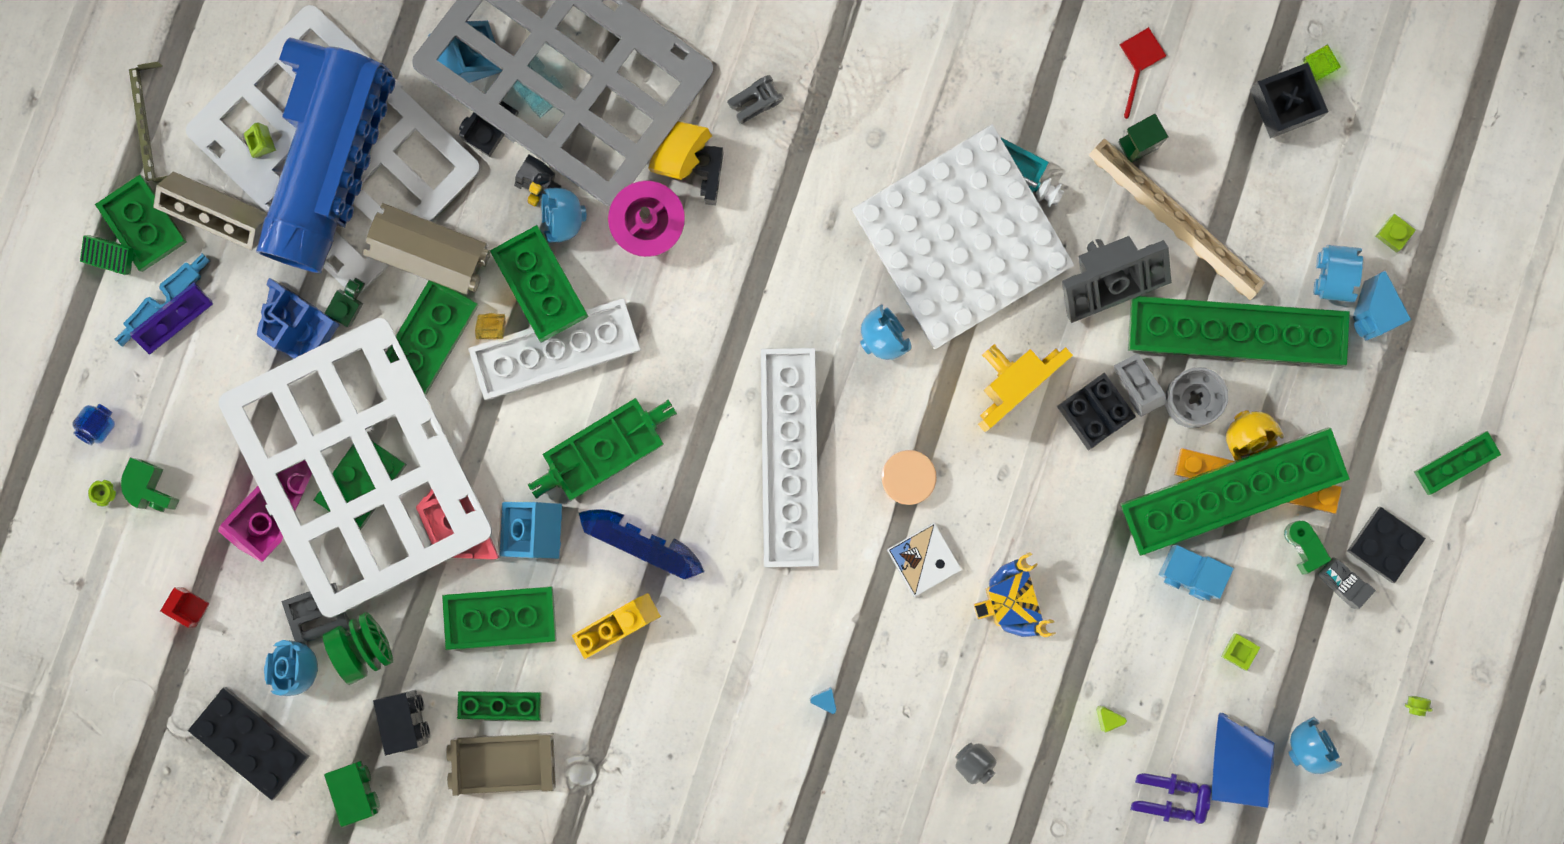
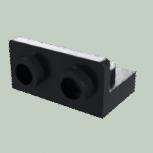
[459,101,519,157]

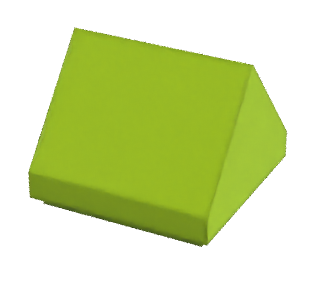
[244,122,276,158]
[1096,705,1127,733]

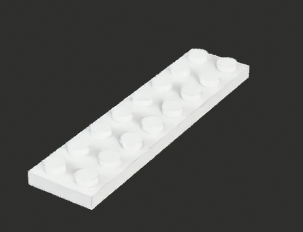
[761,348,819,567]

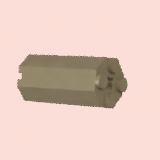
[363,203,491,295]

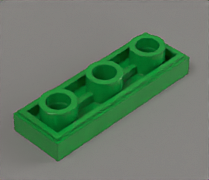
[457,691,541,720]

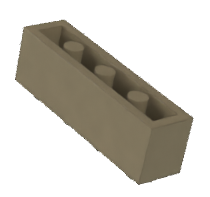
[153,171,267,251]

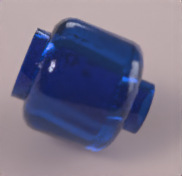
[72,404,115,446]

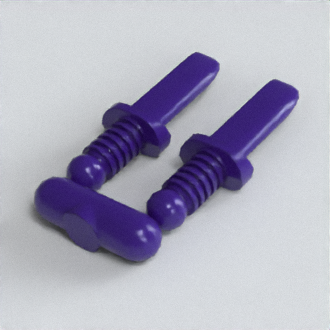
[1130,773,1211,824]

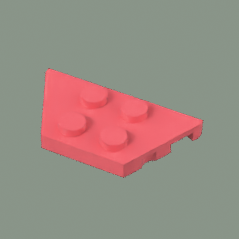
[416,488,499,559]

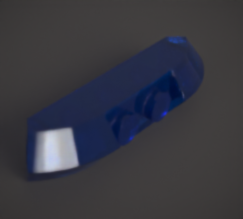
[579,509,705,580]

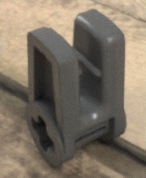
[727,75,784,124]

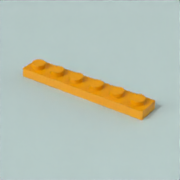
[1174,448,1342,514]

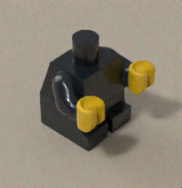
[514,154,562,207]

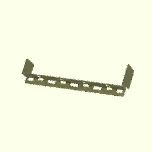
[129,62,167,183]

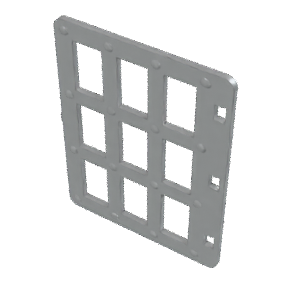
[412,0,713,206]

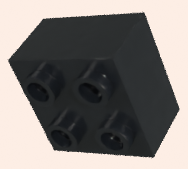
[1250,62,1329,139]
[373,690,430,756]

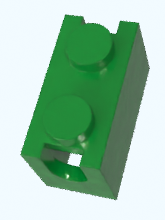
[324,761,380,827]

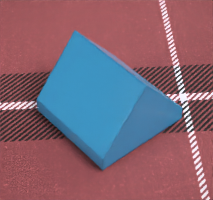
[810,687,836,714]

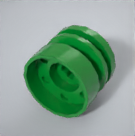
[323,612,393,685]

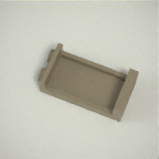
[446,733,556,796]

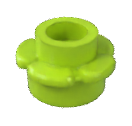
[88,480,116,507]
[1405,696,1433,716]

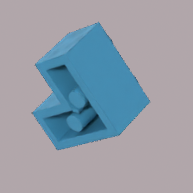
[1159,545,1234,601]

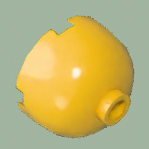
[1226,410,1284,461]

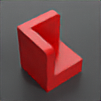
[160,587,209,628]

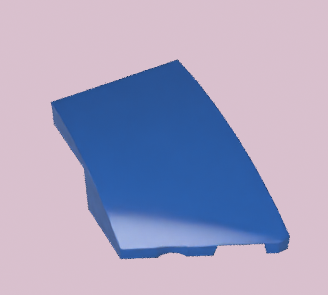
[257,278,340,359]
[1212,713,1275,808]

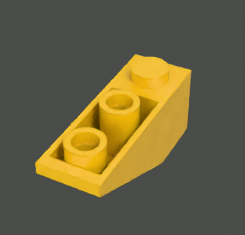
[571,593,661,659]

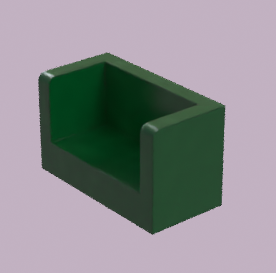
[1118,113,1169,163]

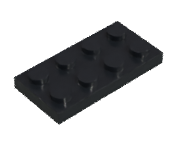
[188,687,310,801]

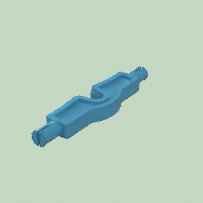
[114,253,210,347]

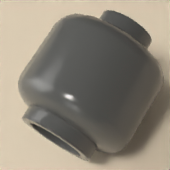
[955,743,996,784]

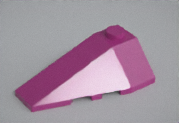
[218,460,312,562]

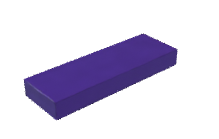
[130,282,213,355]

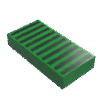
[80,235,134,275]

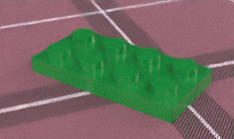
[489,225,589,343]
[386,281,479,396]
[442,586,557,650]

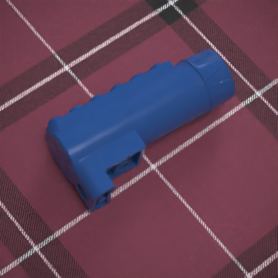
[256,37,396,273]

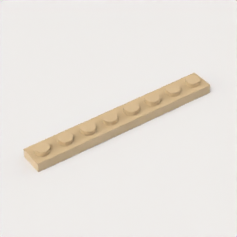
[1089,138,1265,300]

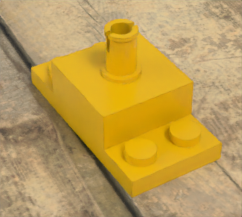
[978,344,1073,432]

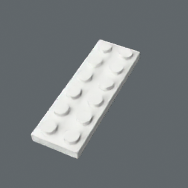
[468,298,641,401]

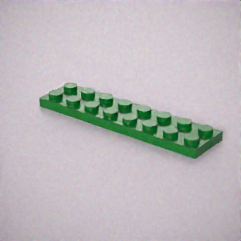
[1128,296,1350,366]
[1120,427,1350,556]

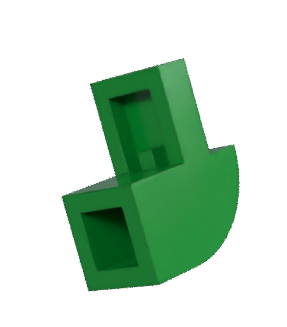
[121,457,179,512]

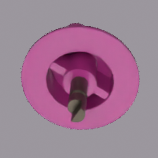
[608,181,685,257]

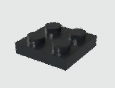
[1347,506,1426,583]

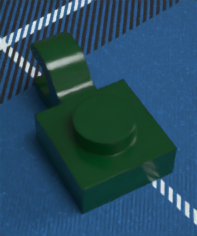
[325,278,365,328]

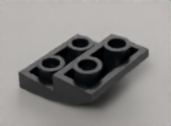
[1057,372,1136,450]

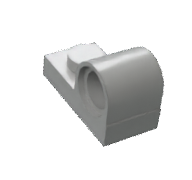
[1114,353,1166,417]

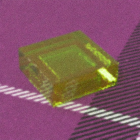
[1302,44,1341,82]

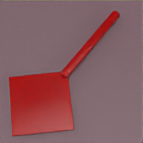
[1119,27,1166,119]

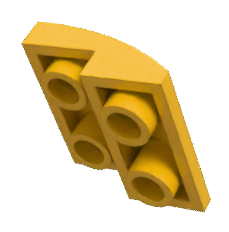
[648,121,712,180]

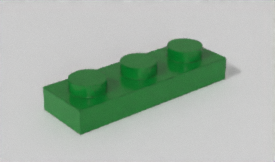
[1414,431,1501,495]

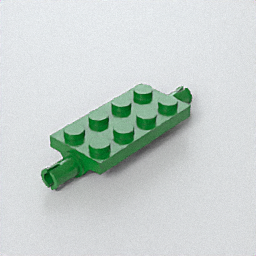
[528,398,677,501]

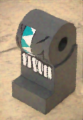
[1318,557,1376,609]

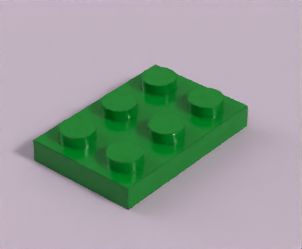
[95,174,187,272]
[313,440,407,531]

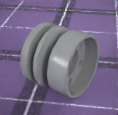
[1165,368,1228,428]

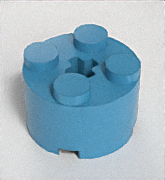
[1313,245,1363,302]

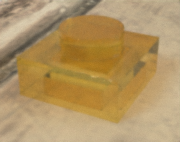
[475,313,506,339]

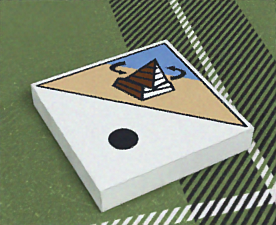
[887,523,961,597]

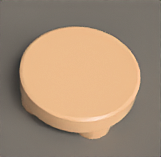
[881,450,936,505]

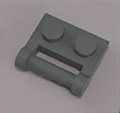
[281,583,350,645]

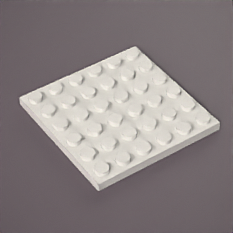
[852,124,1074,349]

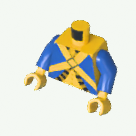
[974,552,1056,637]

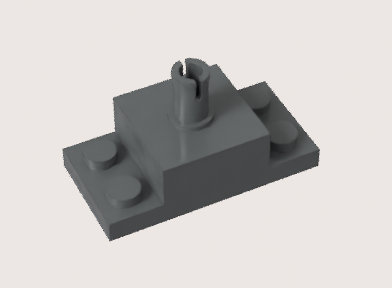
[1062,236,1172,323]

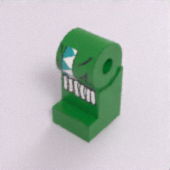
[1284,520,1331,574]

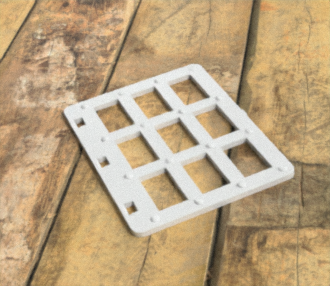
[186,5,480,293]
[219,318,492,617]

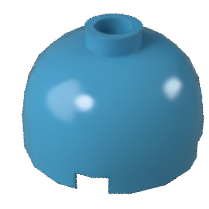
[541,188,587,243]
[860,304,912,360]
[264,640,318,696]
[1288,717,1342,774]

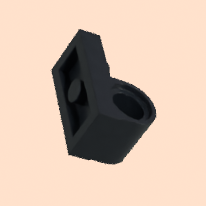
[692,146,724,206]

